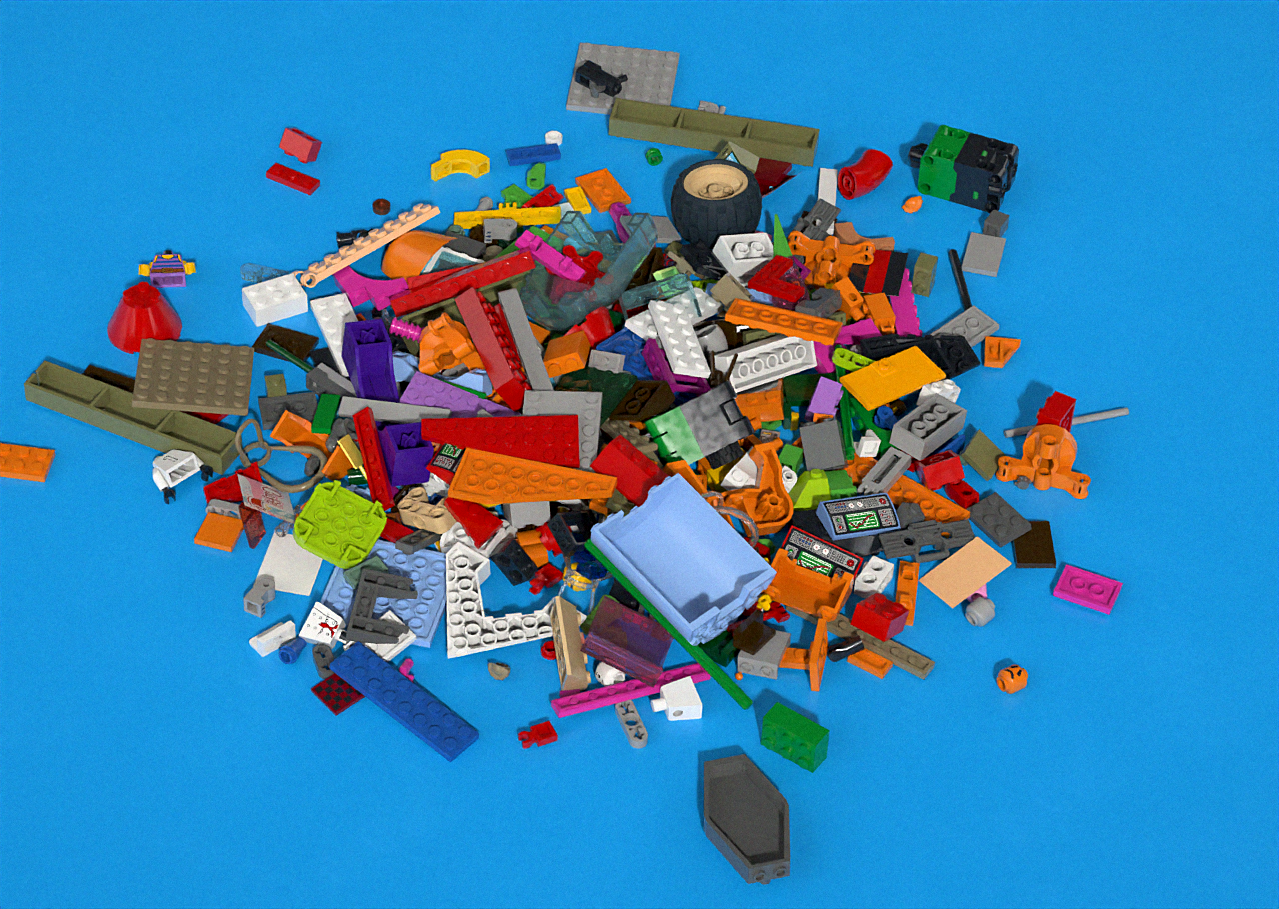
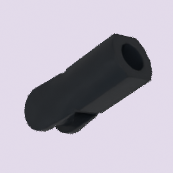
[827,635,865,662]

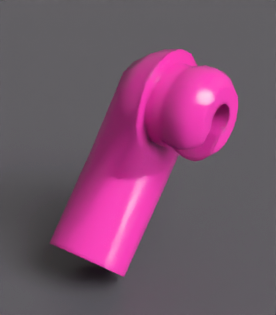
[399,658,414,683]

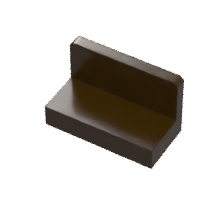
[733,609,776,655]

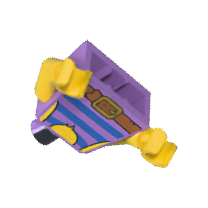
[138,250,196,288]

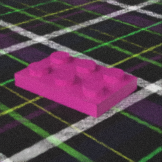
[1053,564,1123,615]

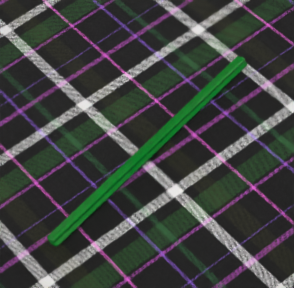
[584,539,753,710]

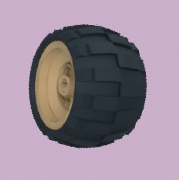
[671,159,762,249]

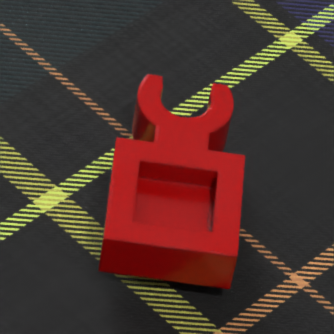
[518,721,558,749]

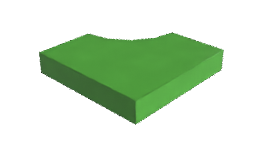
[501,184,535,209]

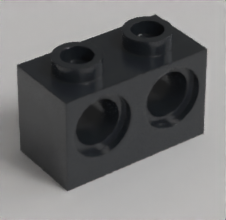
[489,539,538,586]

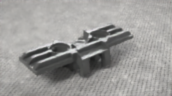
[786,198,841,274]
[879,519,975,563]

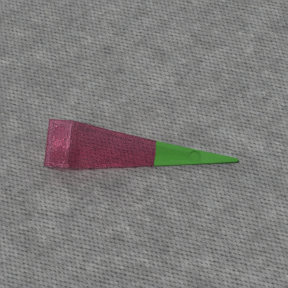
[772,214,810,311]

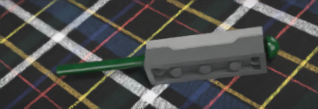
[266,339,357,404]

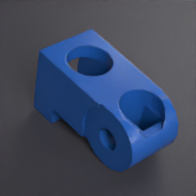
[874,406,899,431]

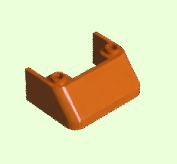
[270,410,355,482]

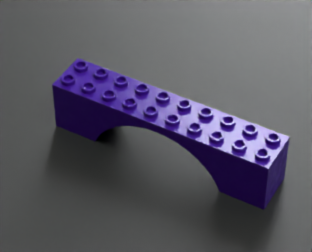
[341,319,434,487]

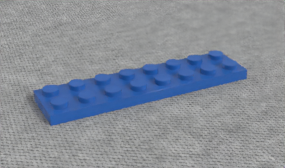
[330,641,479,762]

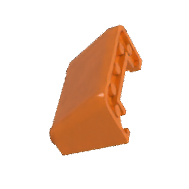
[761,548,854,622]

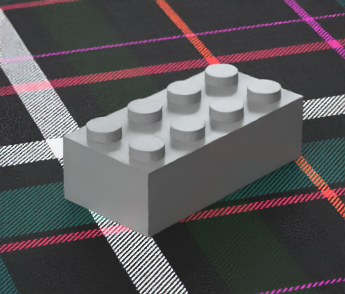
[889,393,967,461]

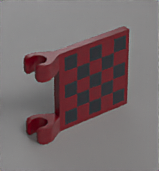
[311,673,365,716]

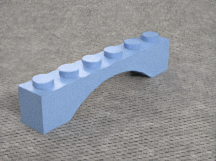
[392,351,492,396]

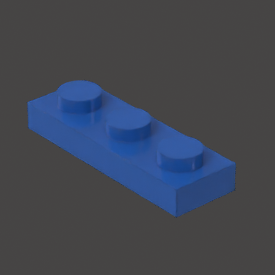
[506,143,561,166]

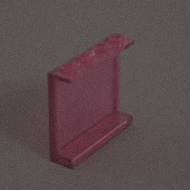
[580,596,674,688]

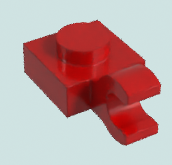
[529,563,563,595]

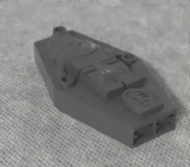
[704,754,790,884]

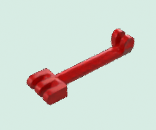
[727,602,790,636]

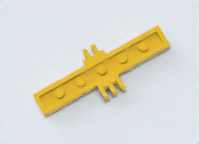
[454,202,561,229]

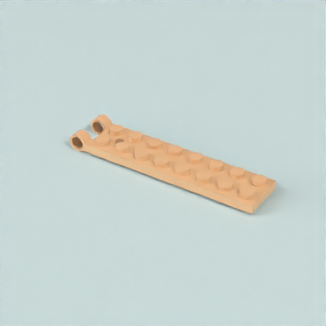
[292,203,440,288]

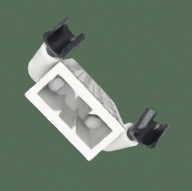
[152,449,213,504]

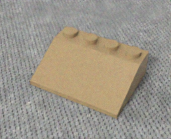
[550,596,591,691]

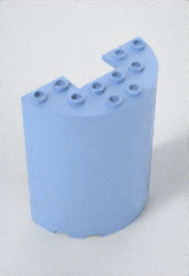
[590,473,777,646]

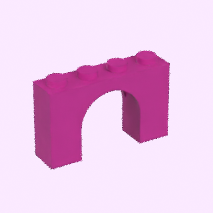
[813,318,882,374]

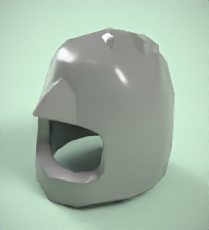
[695,324,728,360]

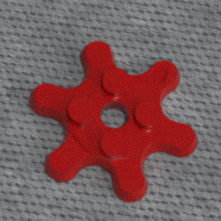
[545,245,613,303]

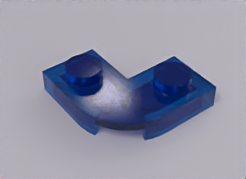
[573,549,608,580]

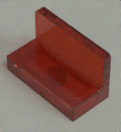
[238,502,266,549]

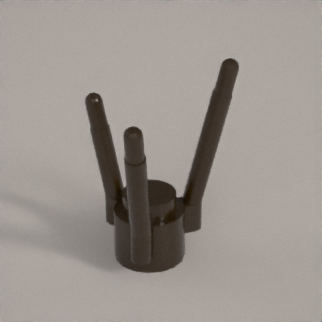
[709,350,738,388]

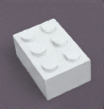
[712,233,774,277]
[242,273,308,327]

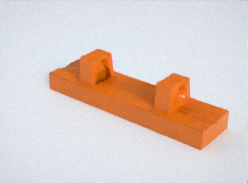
[895,561,920,626]

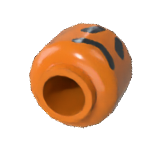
[997,664,1028,694]

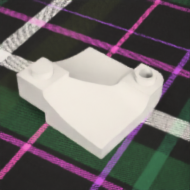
[721,447,797,494]
[440,511,518,558]

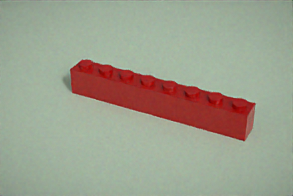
[390,246,536,318]

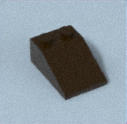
[608,380,676,421]

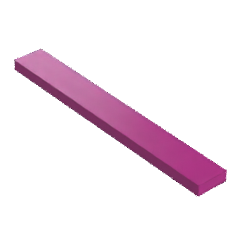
[551,663,710,718]

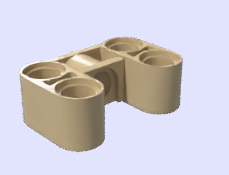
[398,487,457,534]

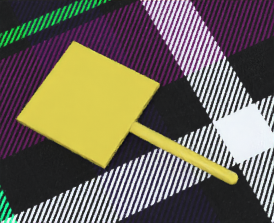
[337,434,368,482]

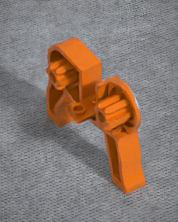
[663,442,793,537]

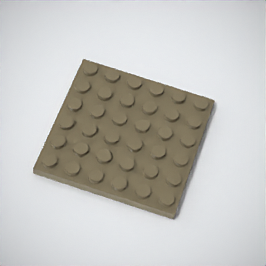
[132,338,254,416]

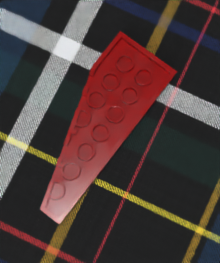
[421,415,580,469]

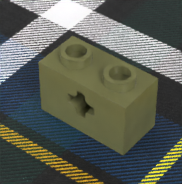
[911,253,938,297]

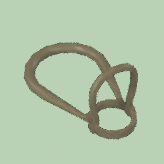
[235,419,328,493]

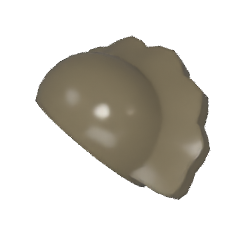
[488,662,511,680]

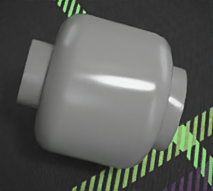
[965,597,995,627]

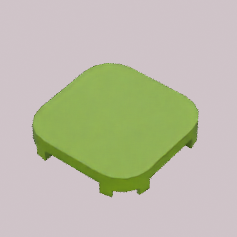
[293,480,387,569]

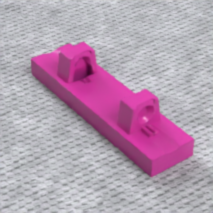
[515,230,585,287]

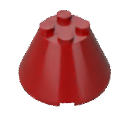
[107,282,182,354]
[564,306,616,360]

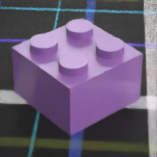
[804,376,844,422]

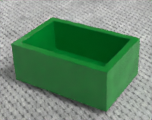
[761,702,830,773]

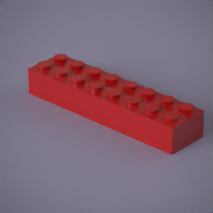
[454,287,533,412]

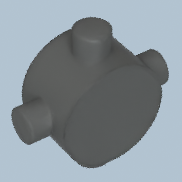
[1015,476,1032,490]

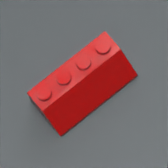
[590,434,669,507]

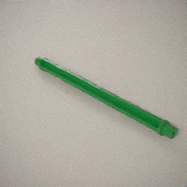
[833,345,855,460]

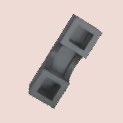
[795,287,842,318]

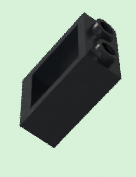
[547,509,599,557]

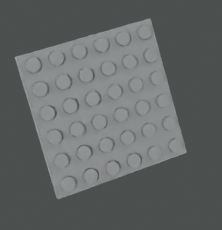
[566,43,680,115]

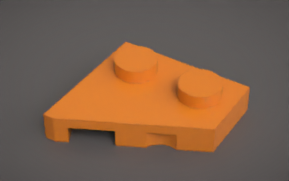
[984,336,1021,368]

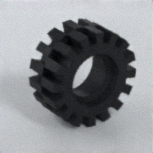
[706,441,744,470]

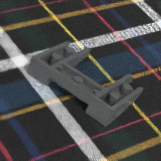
[346,568,418,644]

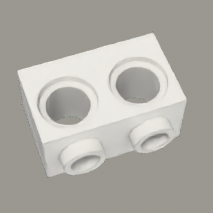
[916,379,961,406]
[853,556,894,599]

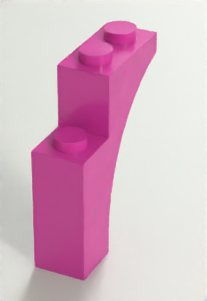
[332,265,409,311]

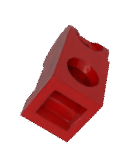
[945,479,979,509]

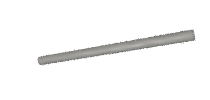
[1004,407,1129,438]

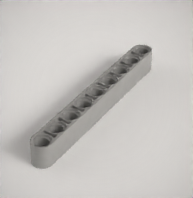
[498,288,554,391]

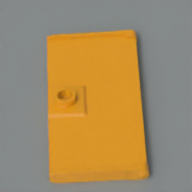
[839,346,946,411]

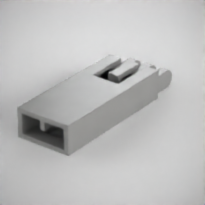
[857,447,912,496]

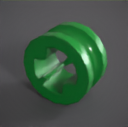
[646,148,663,166]

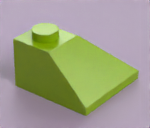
[789,469,831,511]

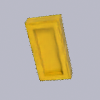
[564,186,591,216]

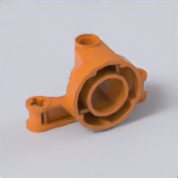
[788,231,876,290]
[418,312,486,376]
[996,424,1091,499]

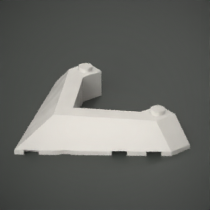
[446,542,587,659]

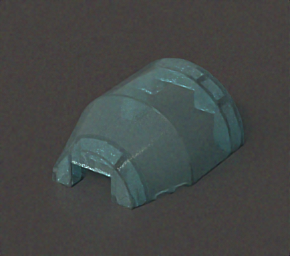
[519,211,658,331]

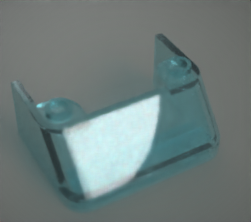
[619,273,702,321]

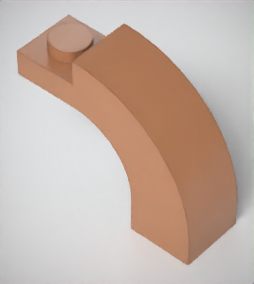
[833,222,895,252]

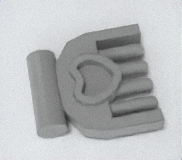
[698,100,726,114]

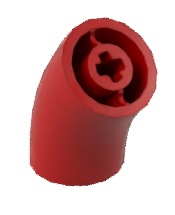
[838,149,893,200]

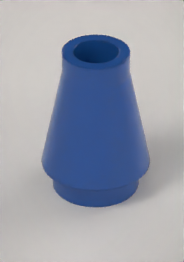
[279,637,307,664]

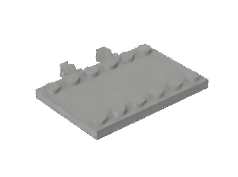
[511,390,603,473]

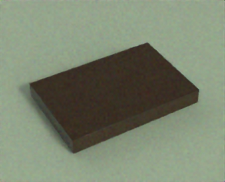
[252,323,319,363]
[1012,521,1056,568]

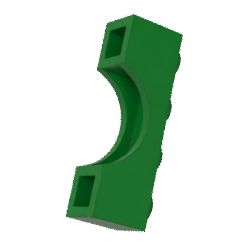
[849,398,901,460]

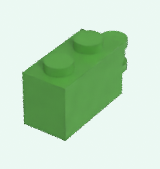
[825,470,857,500]

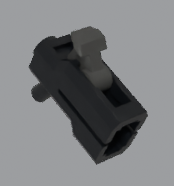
[575,60,628,98]

